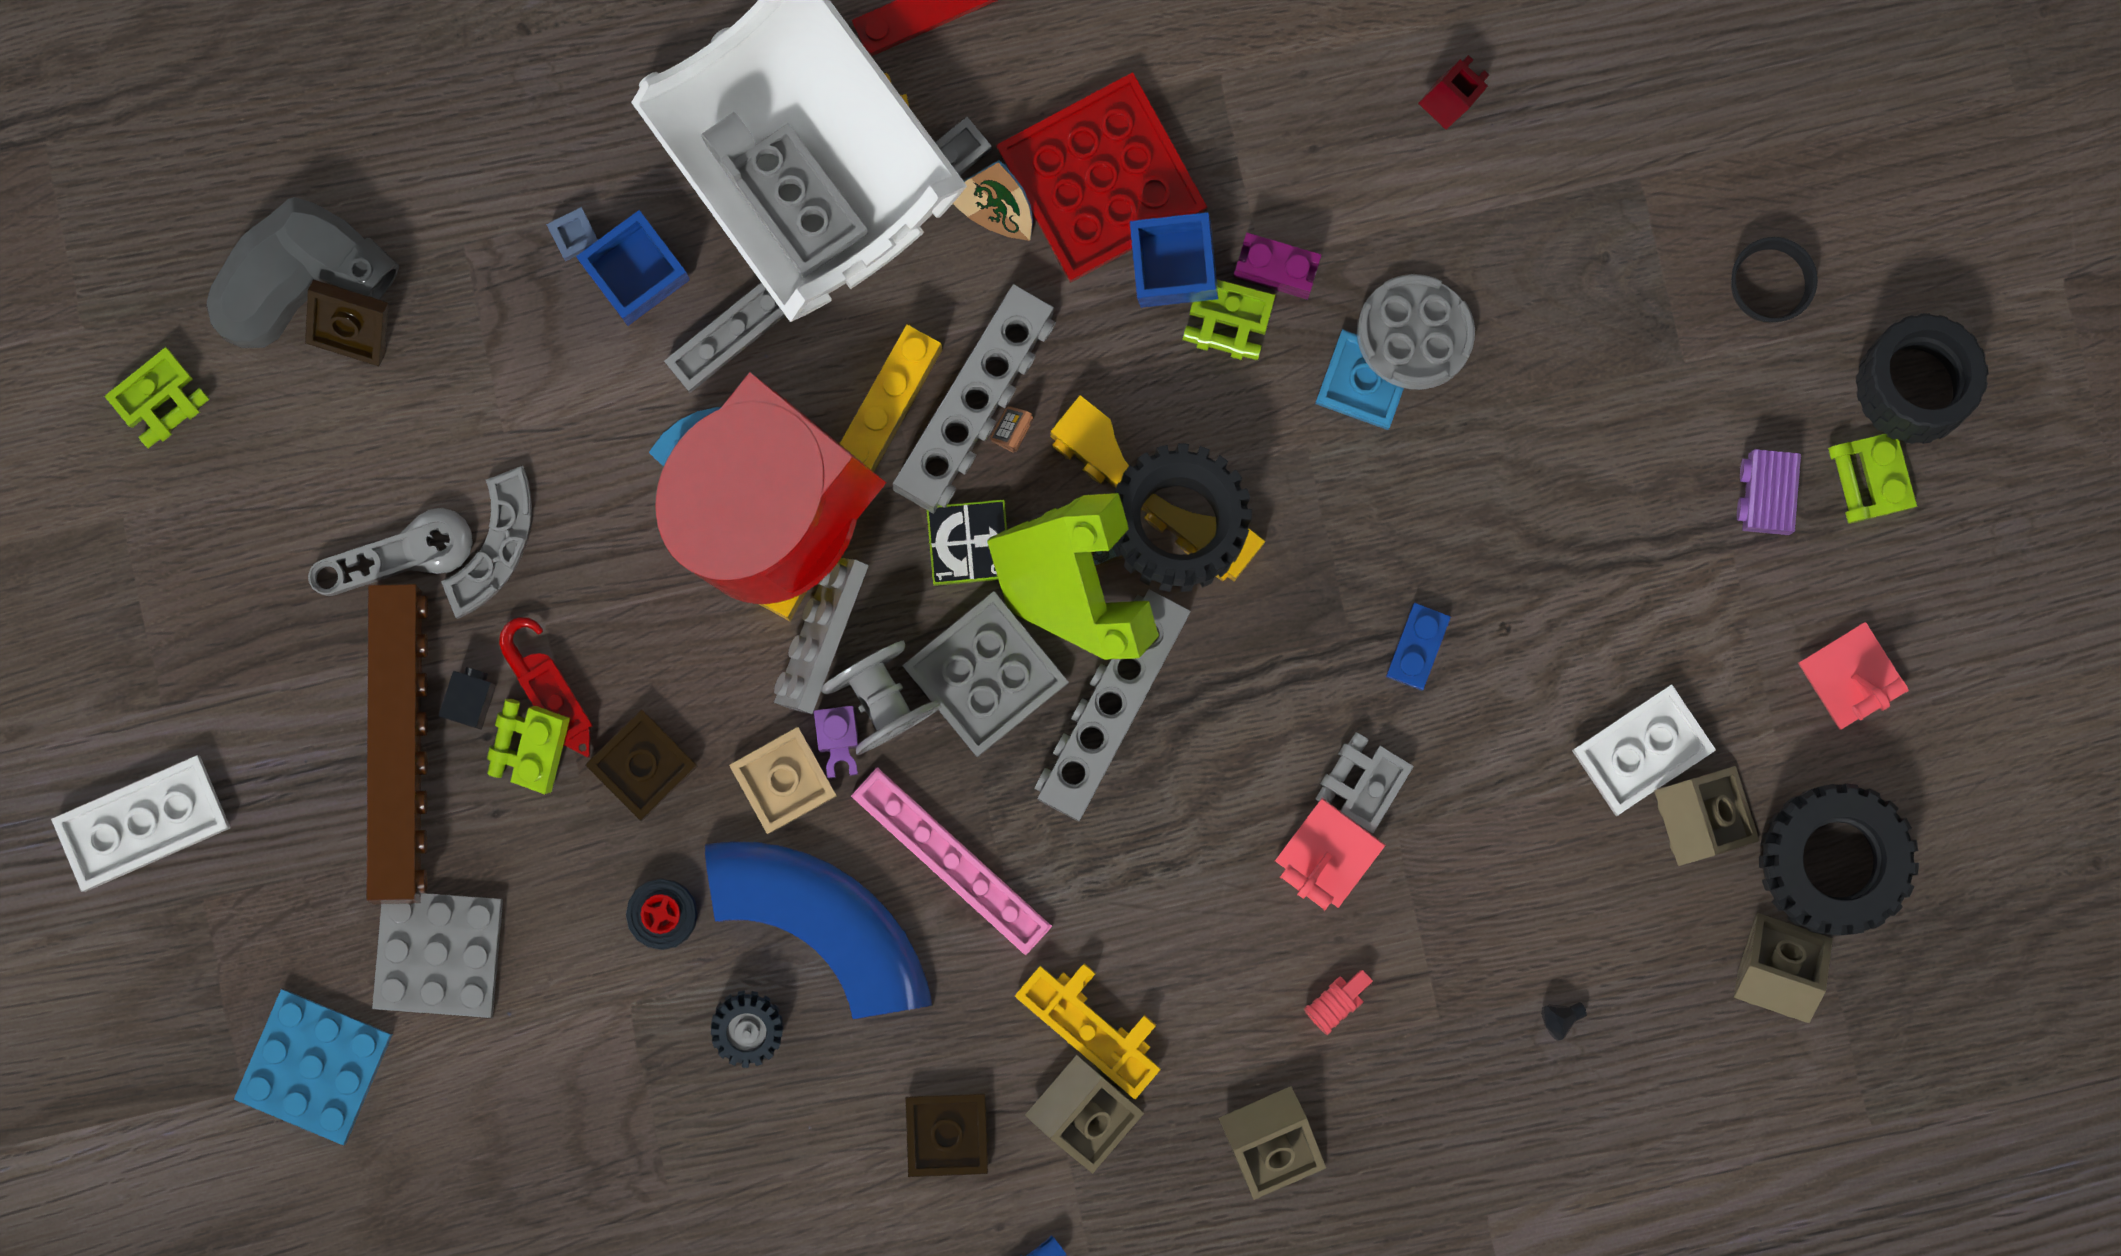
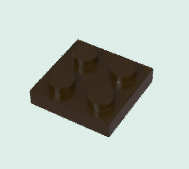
[305,279,388,366]
[585,709,698,822]
[905,1094,988,1177]

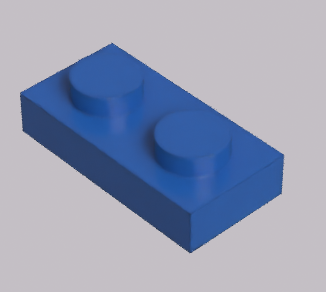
[1386,603,1451,691]

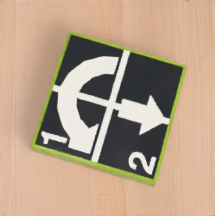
[927,500,1007,586]

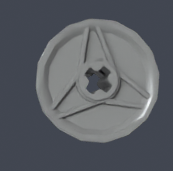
[821,640,942,755]

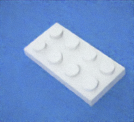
[51,755,230,892]

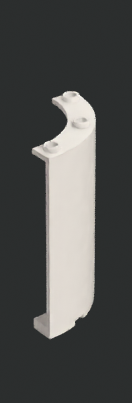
[631,0,967,322]

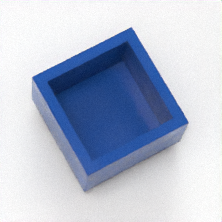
[576,210,690,326]
[1130,212,1219,308]

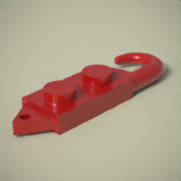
[499,617,593,758]

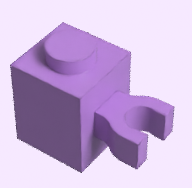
[814,706,860,779]

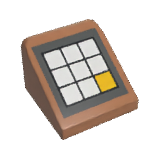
[990,407,1033,453]

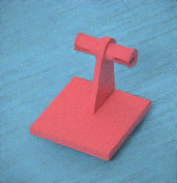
[1798,622,1909,730]
[1275,798,1386,911]

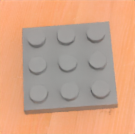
[902,591,1069,758]
[372,893,503,1018]

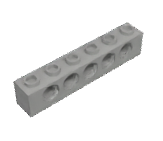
[893,284,1056,514]
[1034,589,1191,822]

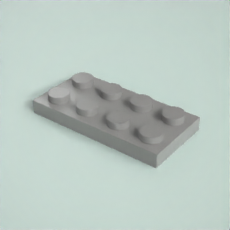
[774,558,869,714]

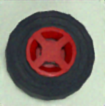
[626,879,698,950]

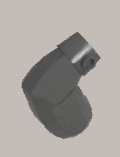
[206,197,399,348]

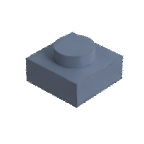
[546,207,598,262]

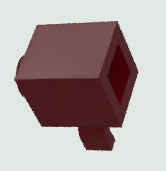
[1418,55,1489,130]

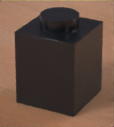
[439,667,496,730]

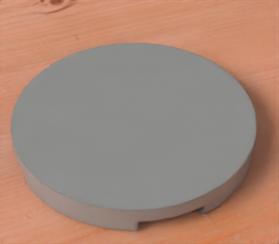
[1357,274,1475,390]

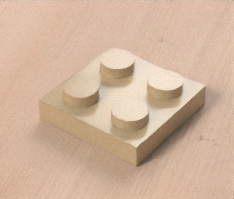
[729,727,837,835]

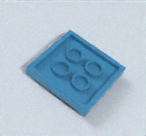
[234,989,393,1145]

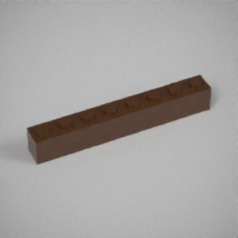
[366,584,428,904]

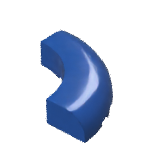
[705,841,933,1019]

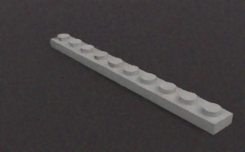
[664,117,992,393]

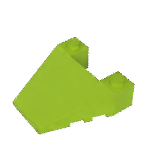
[987,493,1159,660]

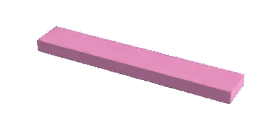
[851,767,1052,955]

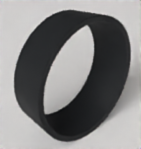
[1731,237,1818,323]

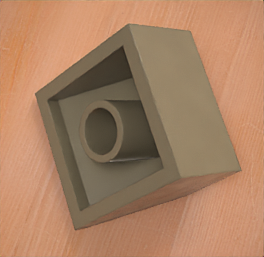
[1654,766,1760,866]
[1734,913,1833,1023]
[1025,1055,1144,1174]
[1219,1086,1326,1200]

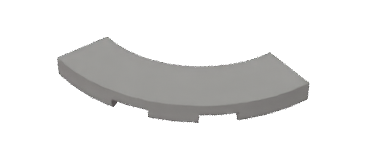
[441,466,532,619]

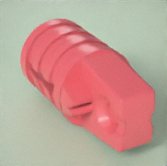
[1304,970,1373,1035]

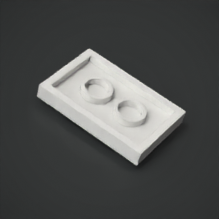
[1572,685,1716,816]

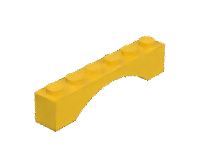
[1051,395,1265,582]

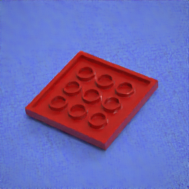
[996,72,1207,283]

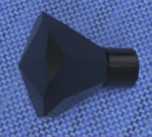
[1541,1002,1587,1041]

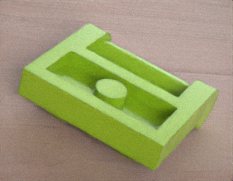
[1828,434,1917,524]

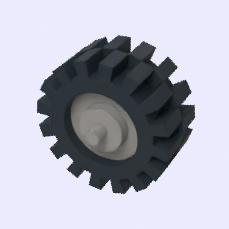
[711,990,783,1068]

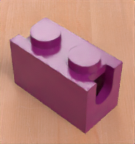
[1233,232,1321,300]

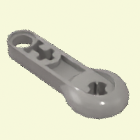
[308,508,473,596]

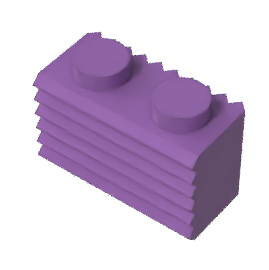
[1737,449,1801,535]

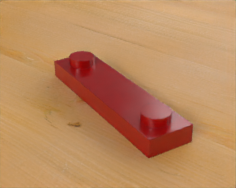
[852,0,998,57]

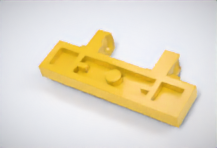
[1015,963,1161,1099]

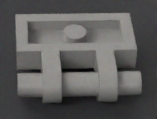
[1315,732,1414,834]

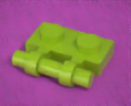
[1183,279,1275,360]
[104,347,210,449]
[487,698,570,795]

